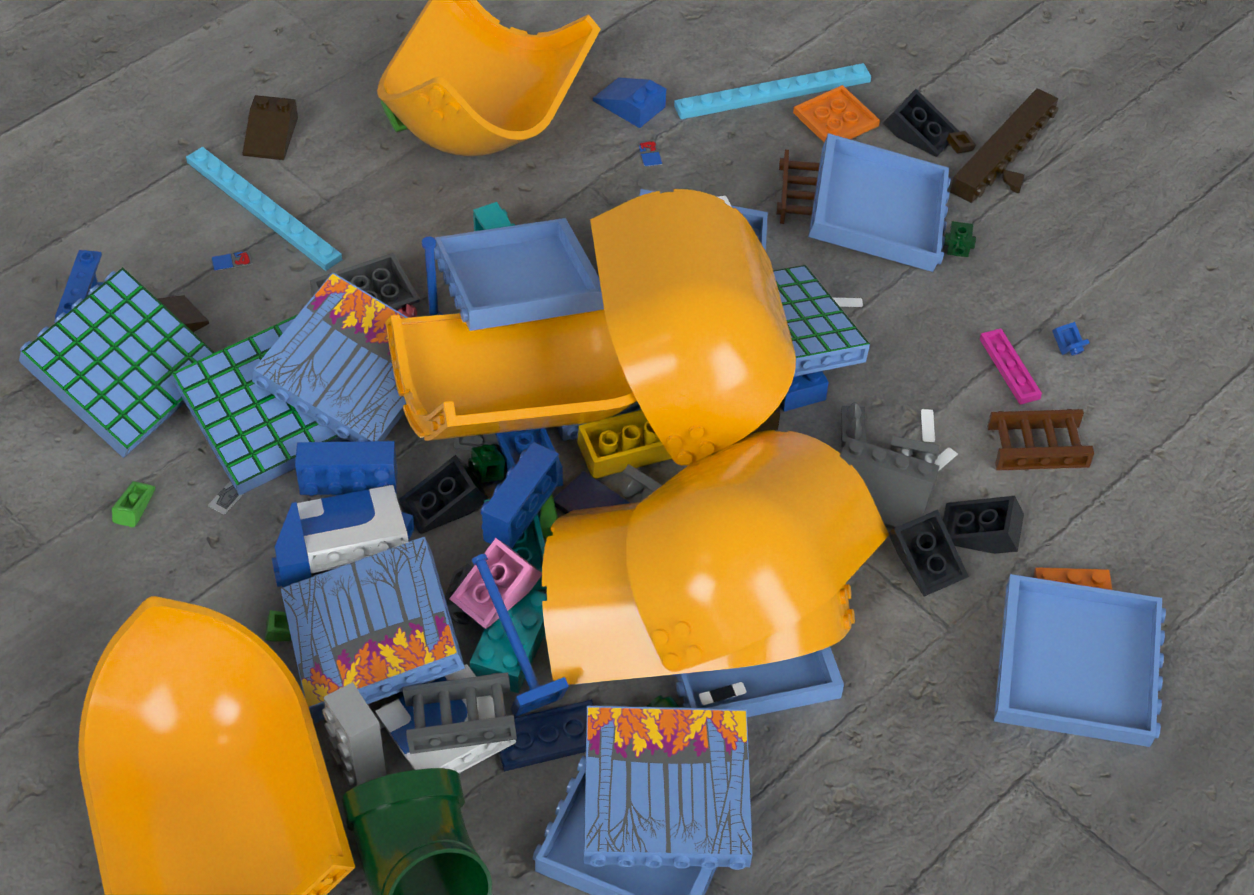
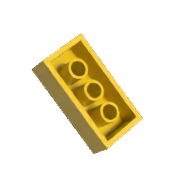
[577,410,672,479]

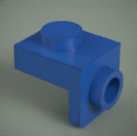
[1052,322,1090,356]

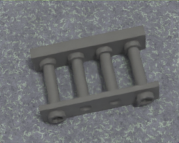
[403,672,517,754]

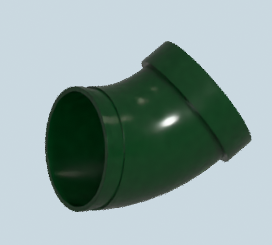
[342,768,492,895]

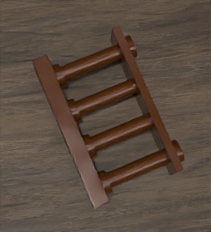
[776,149,820,224]
[987,409,1094,470]

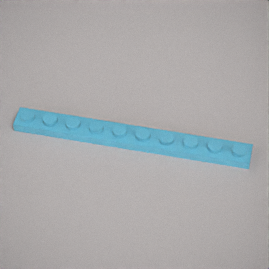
[674,63,871,119]
[186,147,342,271]

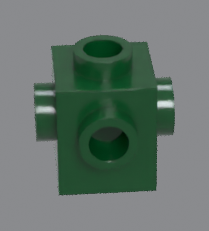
[944,221,976,257]
[468,444,505,483]

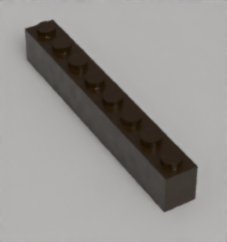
[950,88,1058,203]

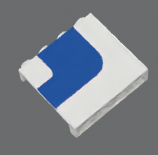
[297,485,408,573]
[375,664,516,773]

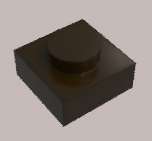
[946,131,976,154]

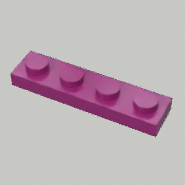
[980,328,1042,405]

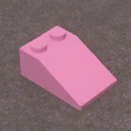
[450,538,542,629]

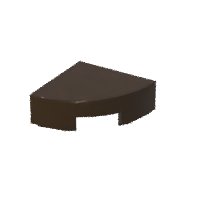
[1003,170,1025,193]

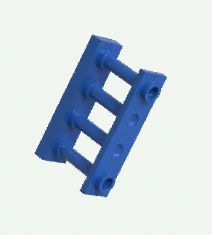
[55,250,104,319]

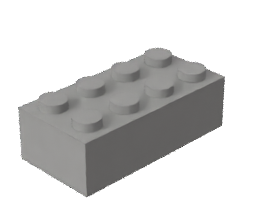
[322,682,386,787]

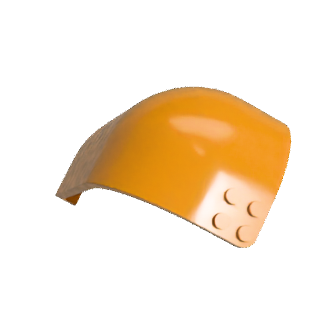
[377,0,601,156]
[590,189,796,465]
[385,309,637,441]
[626,430,889,672]
[542,502,855,685]
[79,596,355,895]

